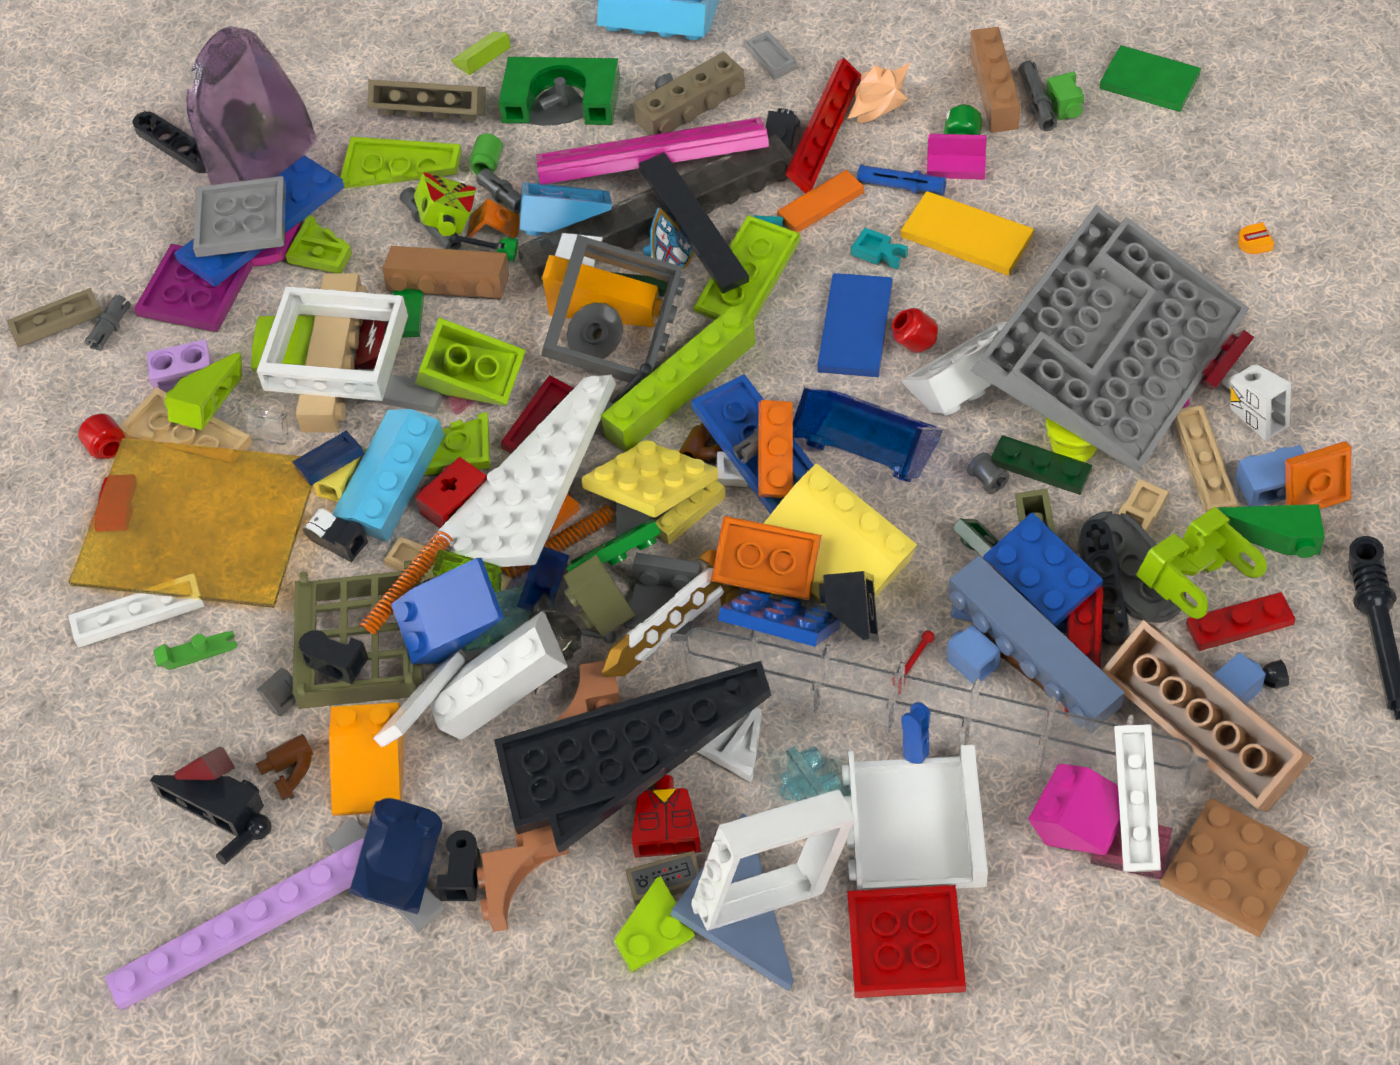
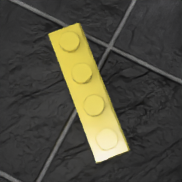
[656,480,726,545]

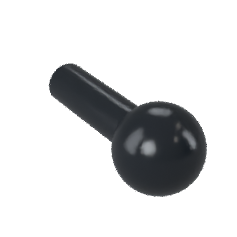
[216,813,272,865]

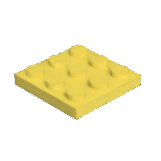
[582,440,718,518]

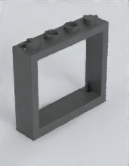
[541,234,686,385]

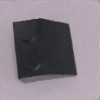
[819,571,879,642]

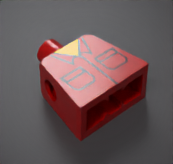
[632,775,702,858]

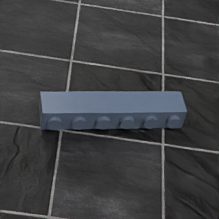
[948,555,1125,732]

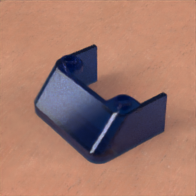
[793,387,943,482]

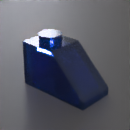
[517,546,570,618]

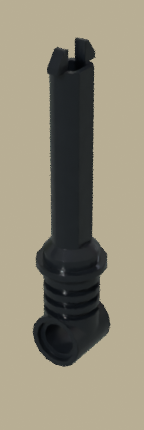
[1348,536,1400,720]

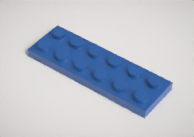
[175,155,345,287]
[691,374,814,514]

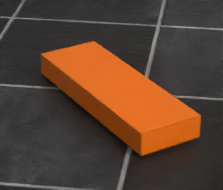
[777,170,864,232]

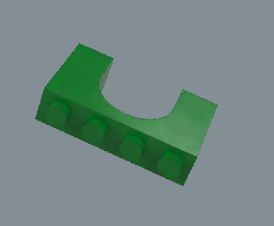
[498,56,620,125]

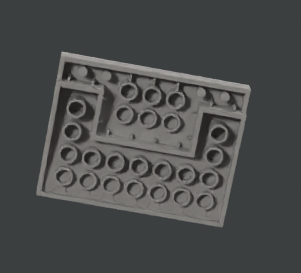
[970,205,1249,472]

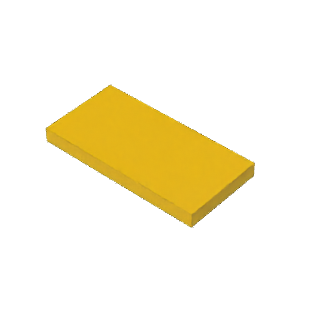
[901,191,1034,276]

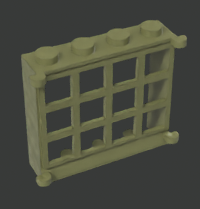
[292,560,424,709]

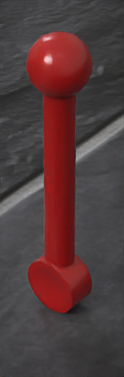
[893,630,935,686]

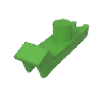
[153,631,237,670]

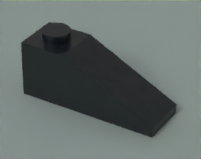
[150,775,264,837]

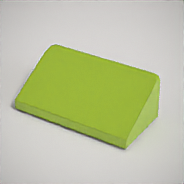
[451,31,511,75]

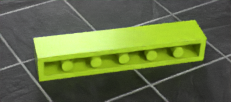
[601,306,756,452]

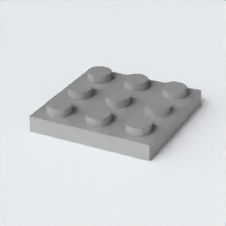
[193,176,286,257]

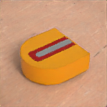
[1238,222,1274,254]

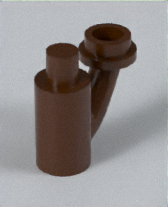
[679,422,724,461]
[256,734,314,801]

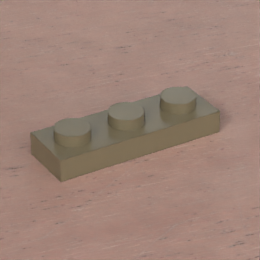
[7,288,102,348]

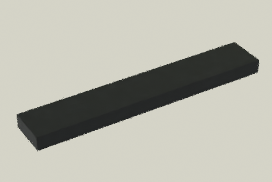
[639,152,749,294]

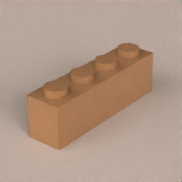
[970,26,1020,133]
[383,246,509,299]

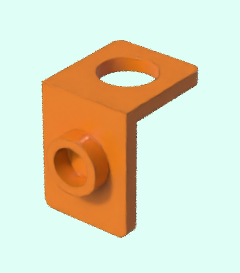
[467,198,519,238]

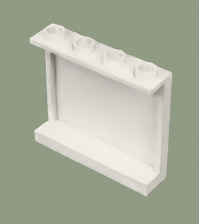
[842,745,988,890]

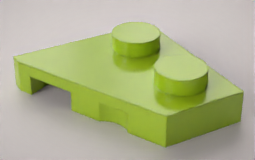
[285,215,352,273]
[614,876,695,973]

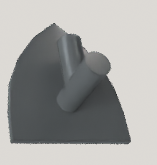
[530,77,584,126]

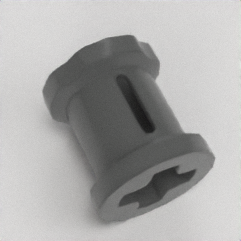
[967,452,1010,494]

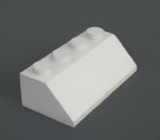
[901,322,1007,416]
[429,611,568,740]

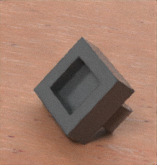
[257,668,296,717]

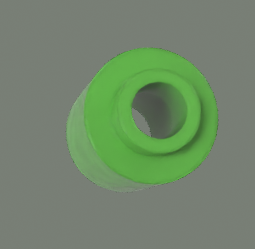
[469,134,503,175]

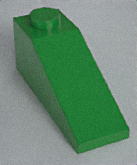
[1218,504,1325,558]

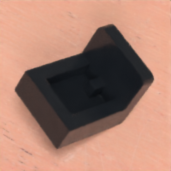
[765,108,800,150]

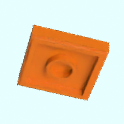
[1285,441,1352,509]

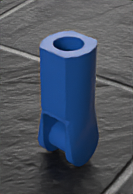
[901,702,930,764]

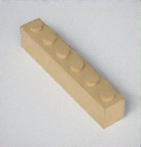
[296,273,367,433]

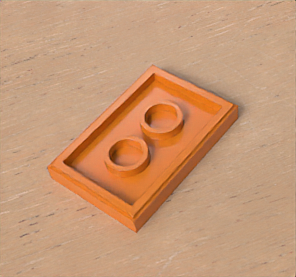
[711,516,822,601]

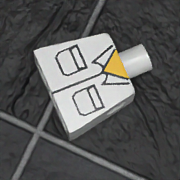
[1222,364,1291,441]

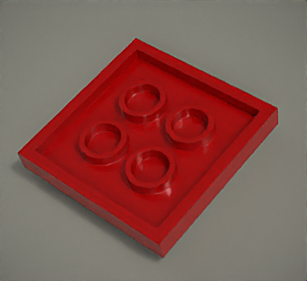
[847,885,966,998]

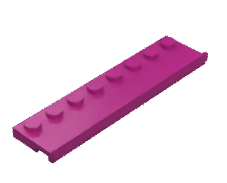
[536,117,769,184]

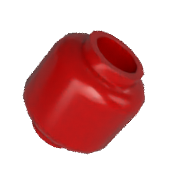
[892,308,938,353]
[78,413,125,459]

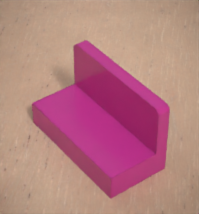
[927,134,987,180]

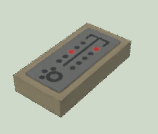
[625,851,700,906]

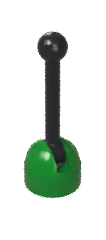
[447,232,519,262]

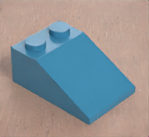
[519,182,612,236]

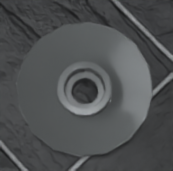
[567,303,623,359]

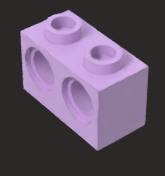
[146,339,214,392]

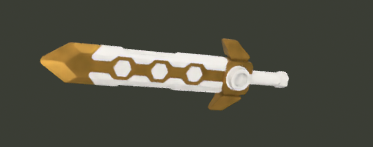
[601,549,740,677]

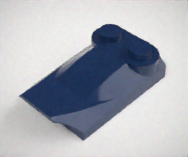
[349,798,442,914]

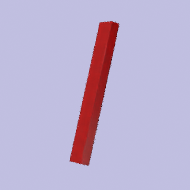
[785,58,862,193]

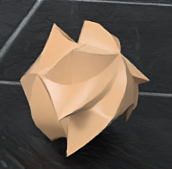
[847,62,910,123]

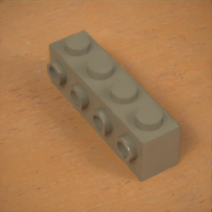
[633,51,745,135]
[367,79,486,121]

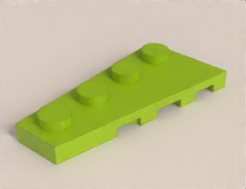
[340,136,462,189]
[364,412,491,476]

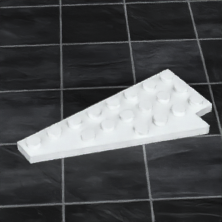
[432,375,616,570]

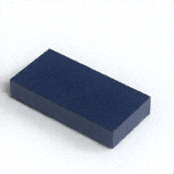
[292,430,364,486]

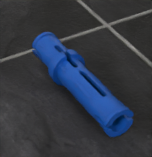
[857,164,947,196]

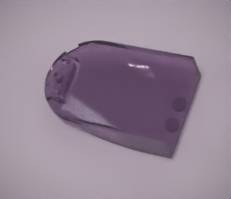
[186,26,317,185]

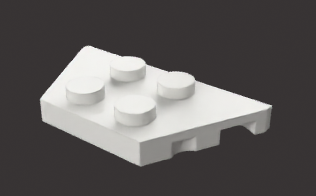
[697,707,762,782]

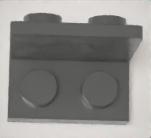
[624,552,702,639]

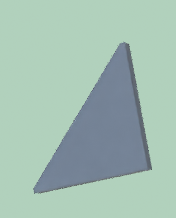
[670,813,794,991]

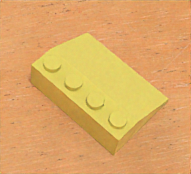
[763,463,917,607]

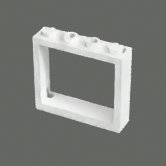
[257,287,408,401]
[692,789,855,931]

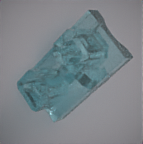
[779,746,842,802]

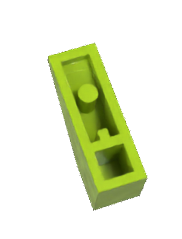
[164,352,243,430]

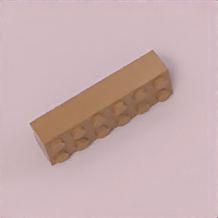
[1102,620,1314,812]

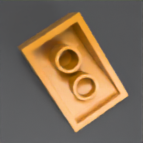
[329,702,405,816]

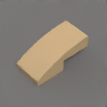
[1118,479,1169,533]

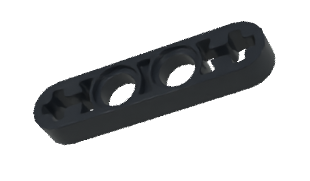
[132,111,217,173]
[1081,519,1130,646]

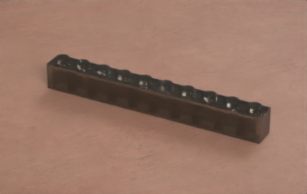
[517,134,793,288]

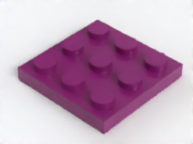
[134,244,253,332]

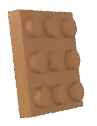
[1160,797,1309,938]

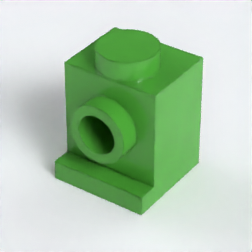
[1046,71,1084,121]

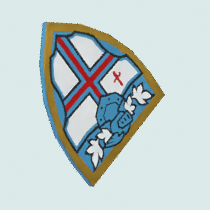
[643,208,694,271]

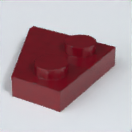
[1200,330,1254,390]

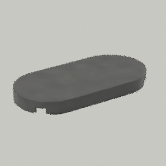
[1078,511,1187,623]

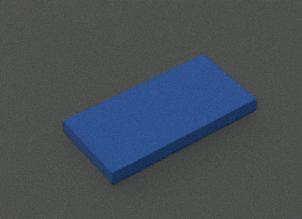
[817,273,893,377]

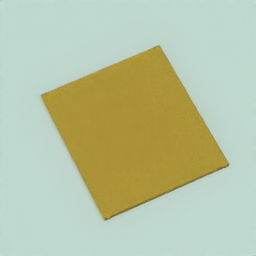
[69,438,313,608]

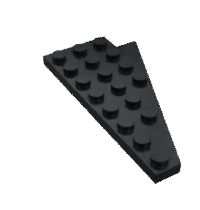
[494,660,772,853]

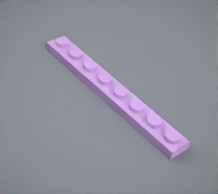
[104,838,364,1010]

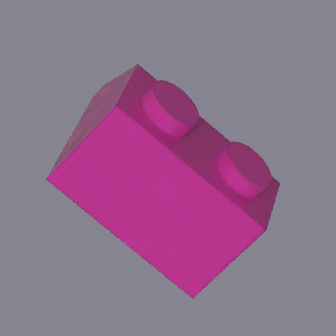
[1028,763,1121,855]

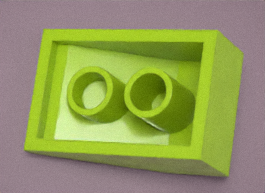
[414,317,526,406]

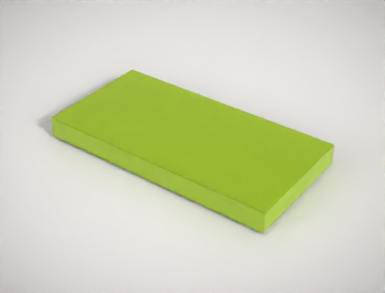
[693,215,801,321]

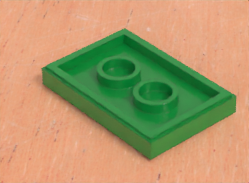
[1099,45,1201,112]

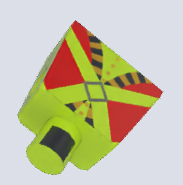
[414,172,476,236]

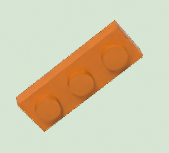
[758,400,793,498]

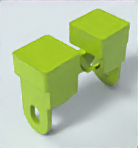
[1136,507,1267,619]

